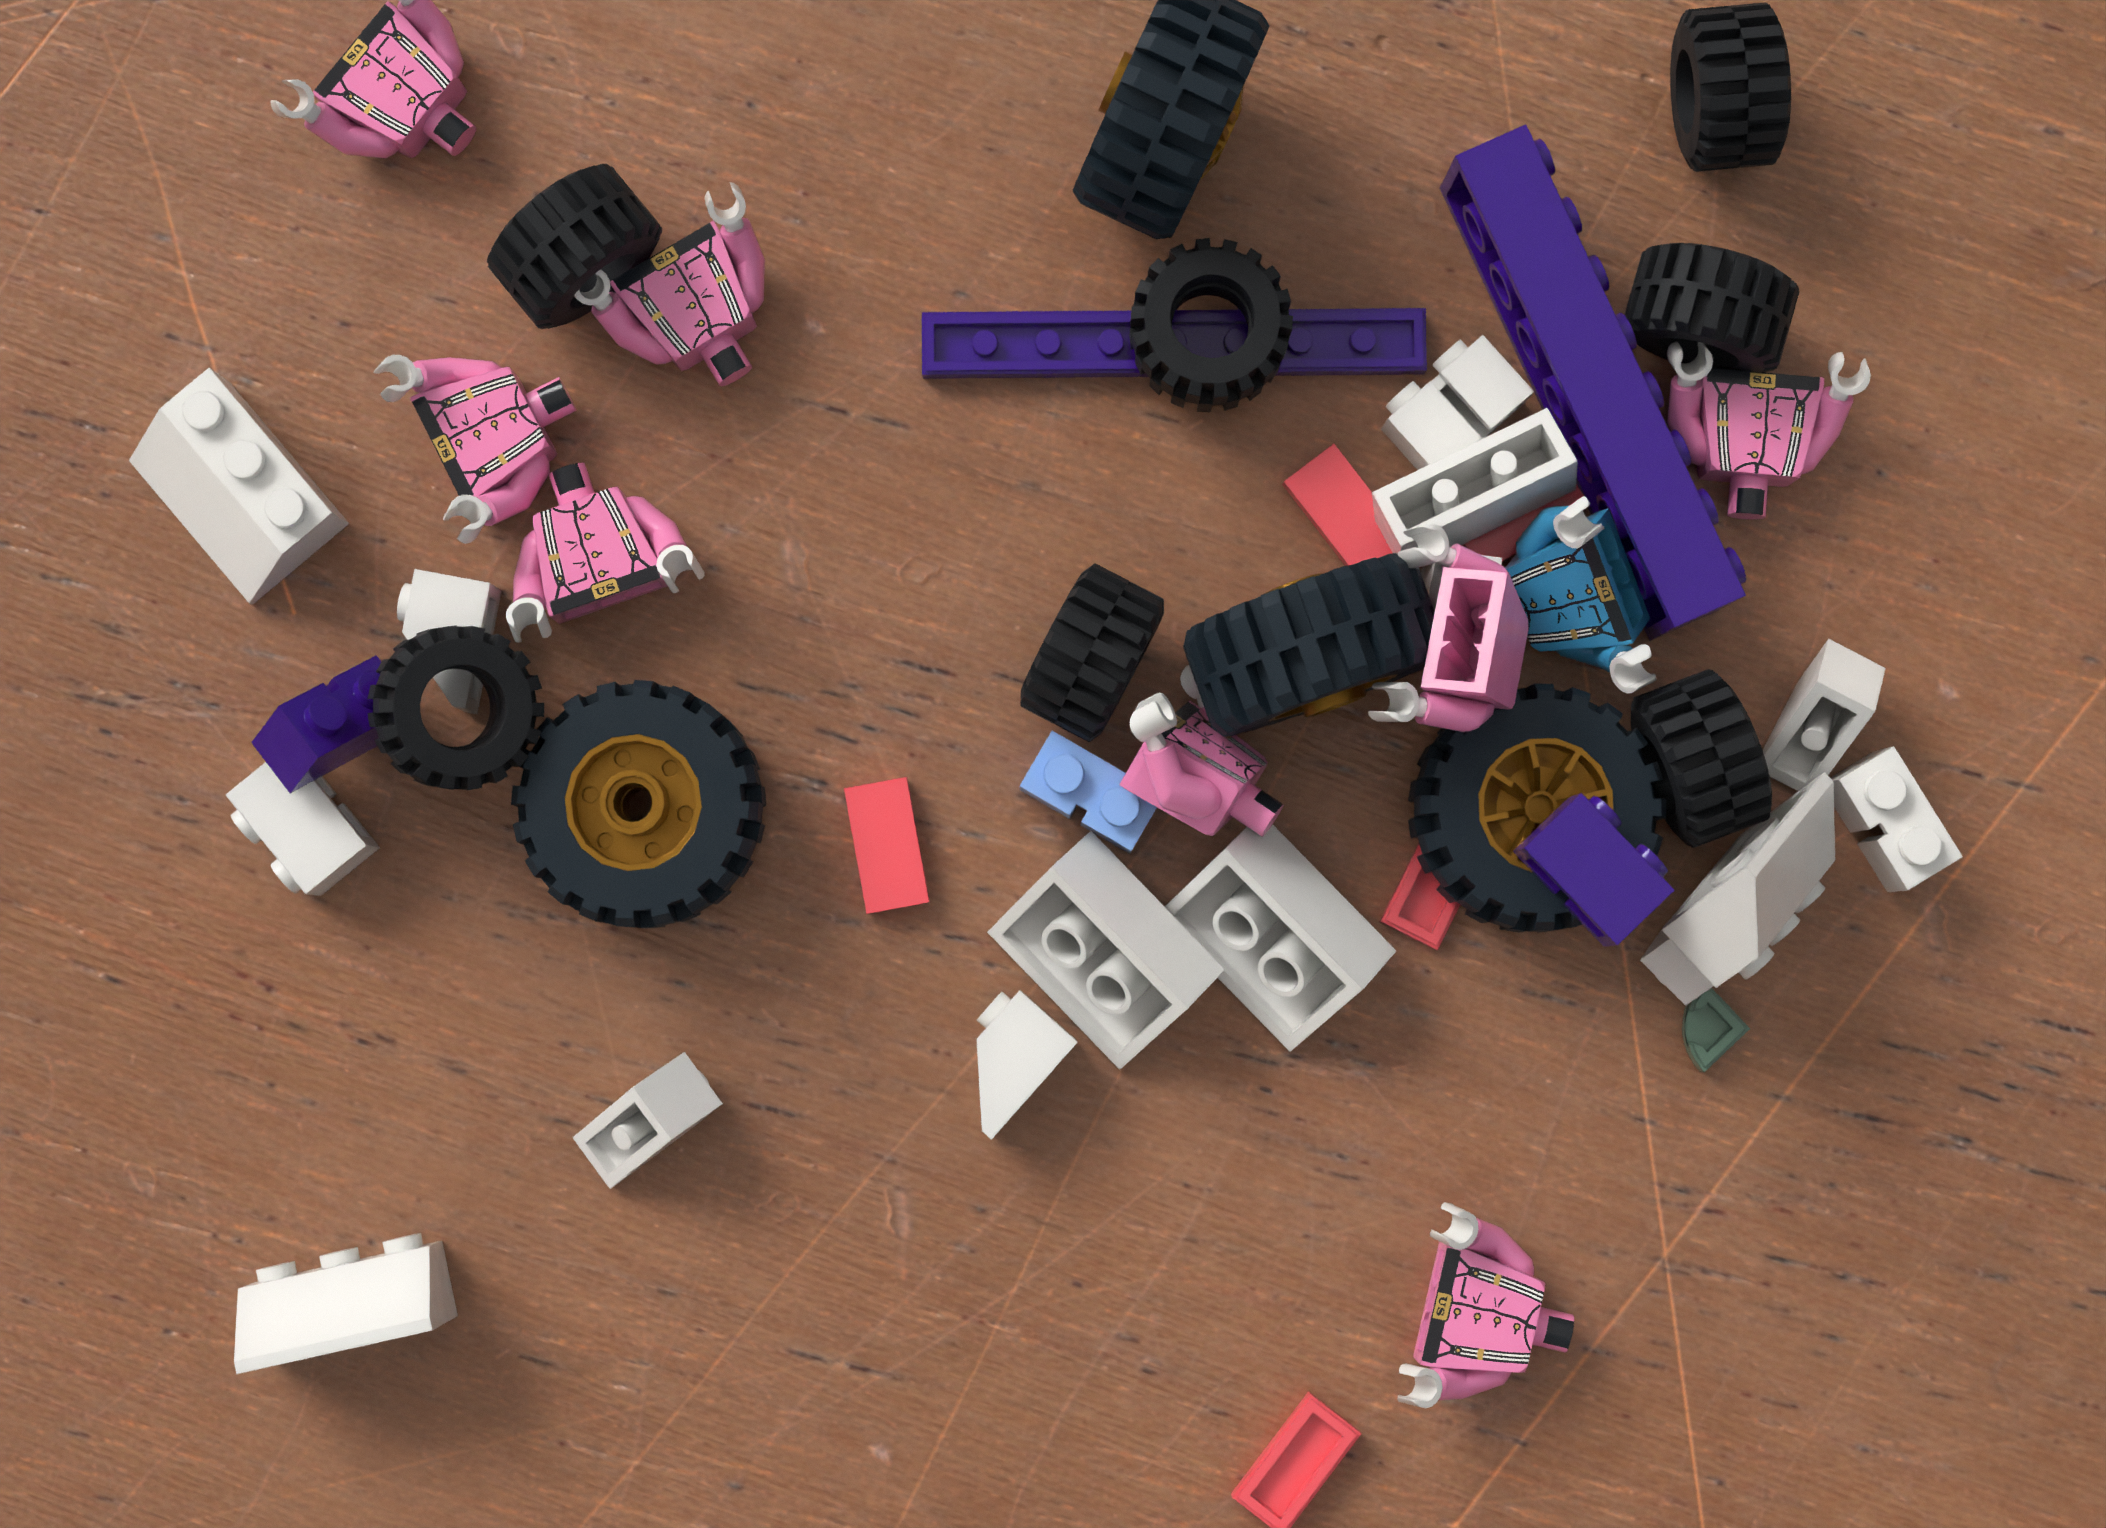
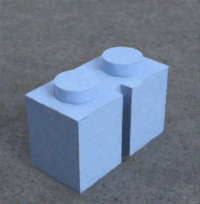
[1019,731,1157,854]

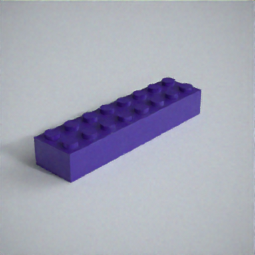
[1440,124,1746,641]

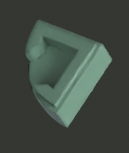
[1682,988,1750,1072]

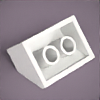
[129,368,349,605]
[1662,772,1835,988]
[1165,824,1396,1052]
[987,831,1225,1070]
[234,1233,458,1374]

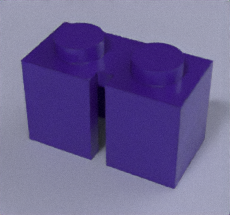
[251,655,381,794]
[1513,793,1674,947]

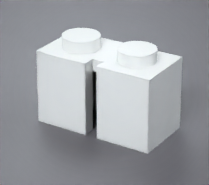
[1381,335,1534,470]
[1831,746,1963,892]
[226,762,380,896]

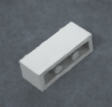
[1372,408,1577,554]

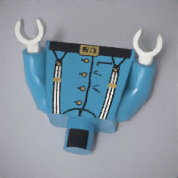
[1505,496,1657,694]

